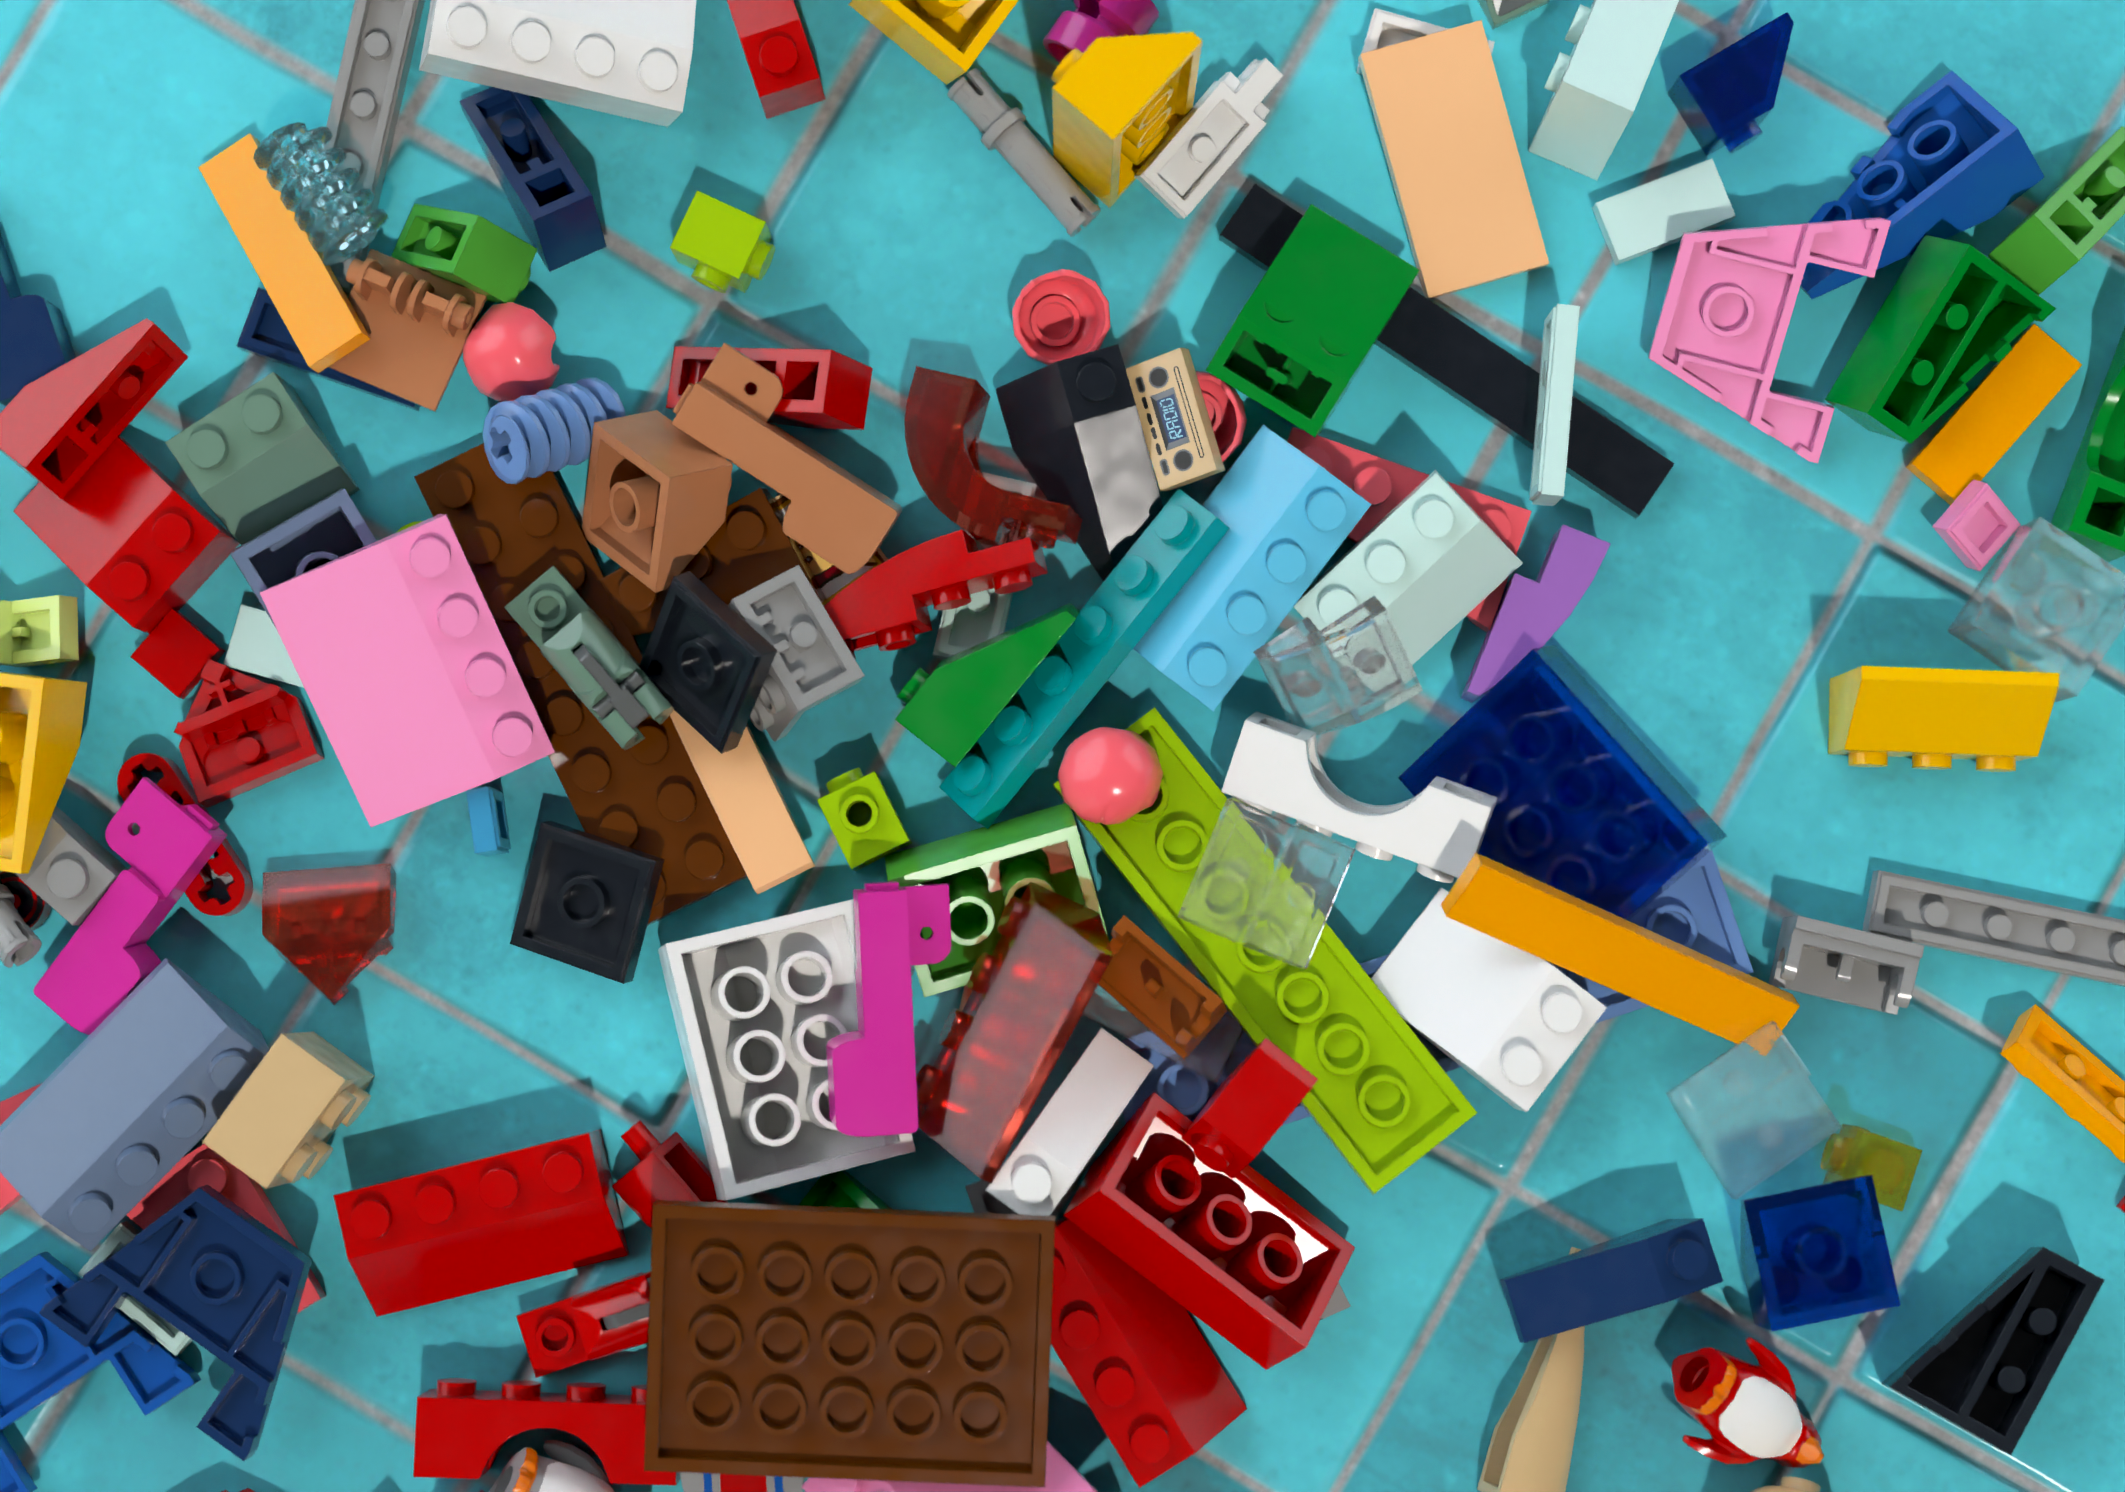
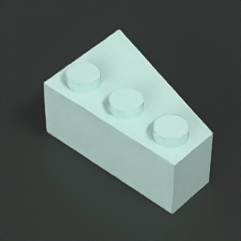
[1528,0,1679,180]

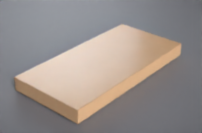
[1358,20,1549,299]

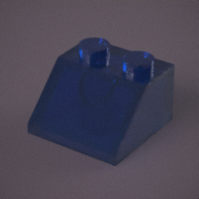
[1740,1174,1901,1332]

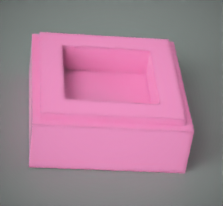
[1932,480,2021,571]

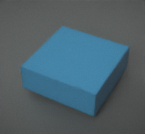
[466,786,511,856]

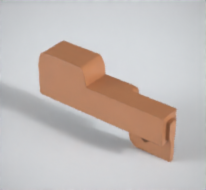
[671,343,902,574]

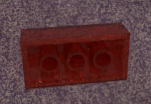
[916,881,1113,1183]

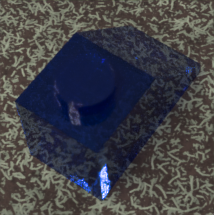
[1667,12,1794,157]

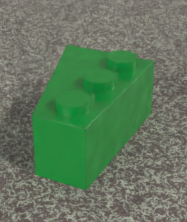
[1825,235,2056,444]

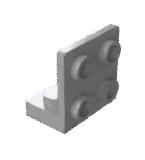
[728,565,865,742]

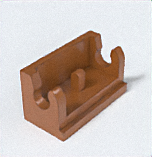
[1087,915,1227,1060]

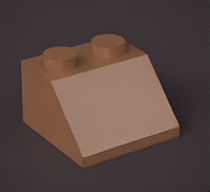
[582,410,733,593]

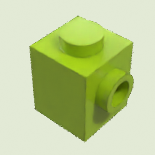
[670,191,775,293]
[817,768,912,872]

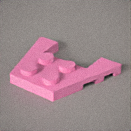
[1648,217,1891,464]

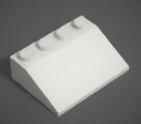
[419,0,696,127]
[657,899,916,1201]

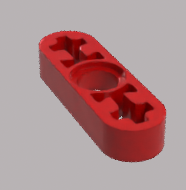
[117,753,253,916]

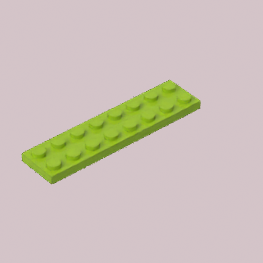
[1053,707,1477,1195]

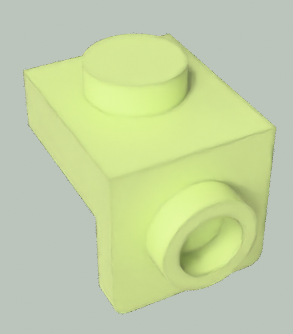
[0,595,79,667]

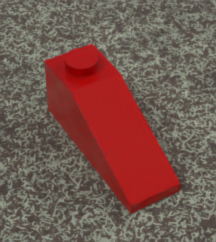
[727,0,826,119]
[0,318,188,500]
[666,346,873,430]

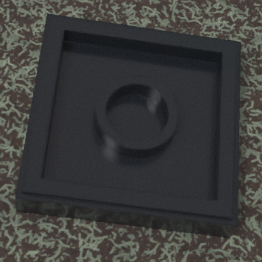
[639,571,778,754]
[510,821,665,984]

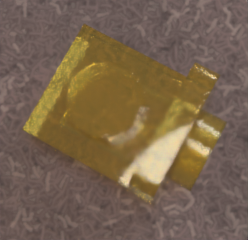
[1821,1123,1922,1211]

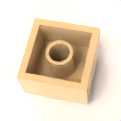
[202,1031,375,1189]

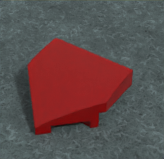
[174,659,325,808]

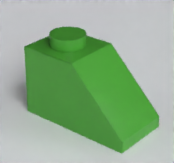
[391,203,538,304]

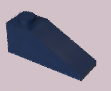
[459,87,607,272]
[1500,1218,1723,1343]

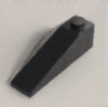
[995,344,1163,582]

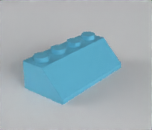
[1133,425,1372,711]

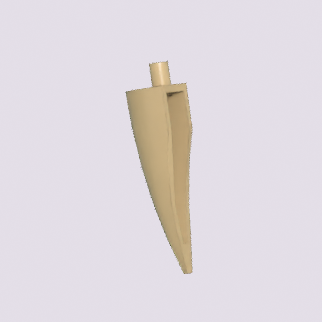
[1477,1247,1585,1492]

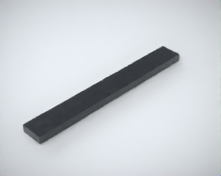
[1219,184,1674,519]

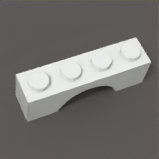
[1221,711,1498,883]

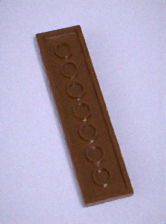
[414,443,747,926]

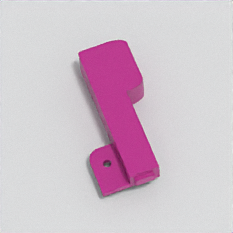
[33,777,227,1035]
[826,881,951,1137]

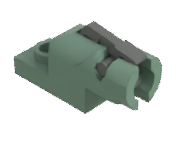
[504,566,674,750]

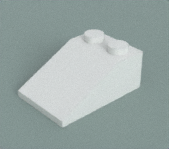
[1371,888,1607,1112]

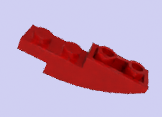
[824,529,1048,659]

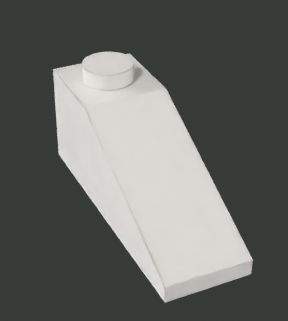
[986,1027,1154,1216]

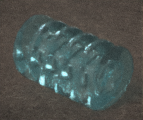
[253,122,388,266]

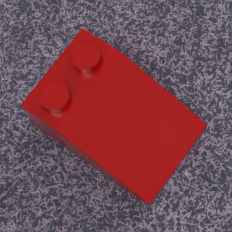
[13,435,240,634]

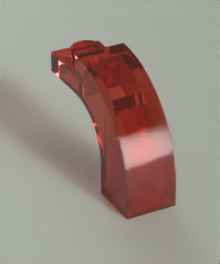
[905,366,1082,549]

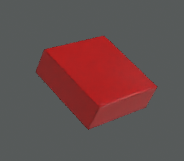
[130,608,226,699]

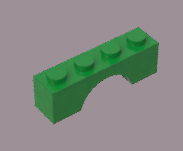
[2044,327,2125,564]

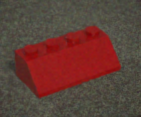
[1063,1092,1355,1370]
[334,1129,629,1317]
[1051,1216,1247,1488]

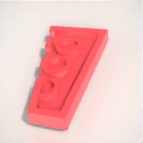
[1287,427,1532,632]

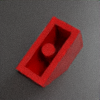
[1181,1038,1318,1179]

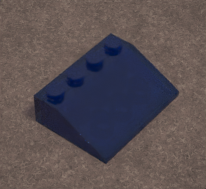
[1398,645,1727,971]

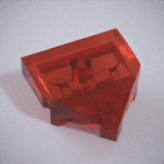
[262,863,396,1005]

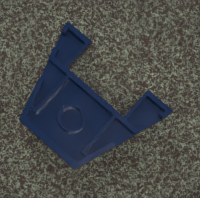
[39,1185,313,1461]

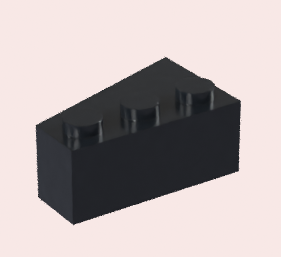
[1881,1247,2104,1455]

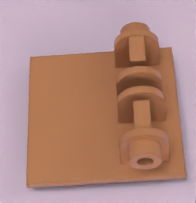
[329,249,487,412]

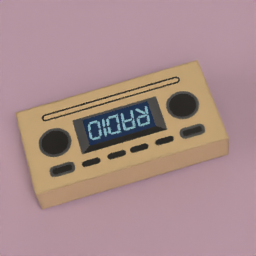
[1126,347,1225,491]

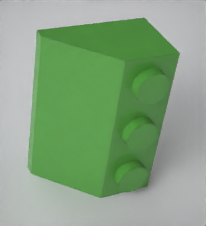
[885,803,1110,998]

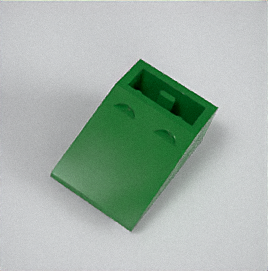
[1206,204,1420,437]

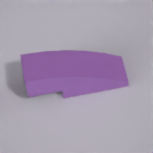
[1461,524,1611,703]

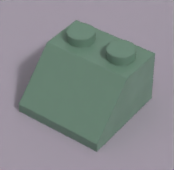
[165,372,360,545]

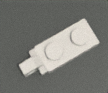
[1134,58,1284,219]

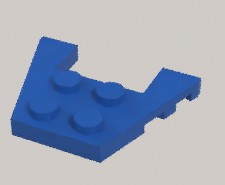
[0,1252,201,1492]

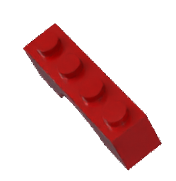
[413,1378,681,1485]

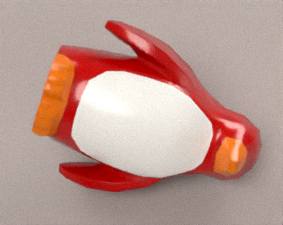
[1671,1337,1824,1468]

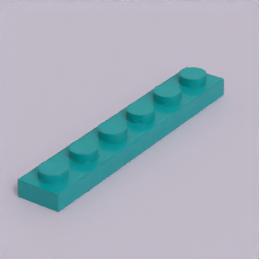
[939,489,1230,829]

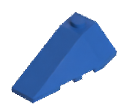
[1800,70,2045,299]

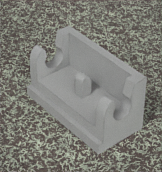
[1769,915,1925,1015]

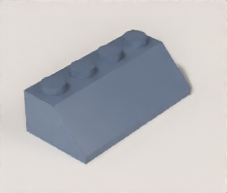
[0,958,269,1252]

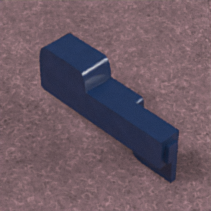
[0,233,76,406]

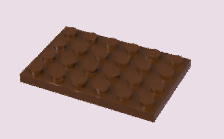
[644,1200,1056,1488]

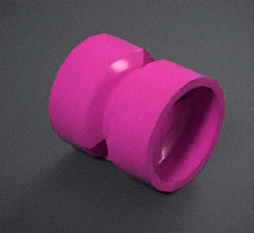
[1043,0,1159,64]

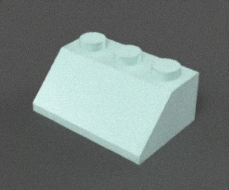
[1294,469,1523,693]

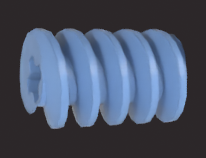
[483,378,626,484]

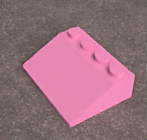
[259,514,555,827]

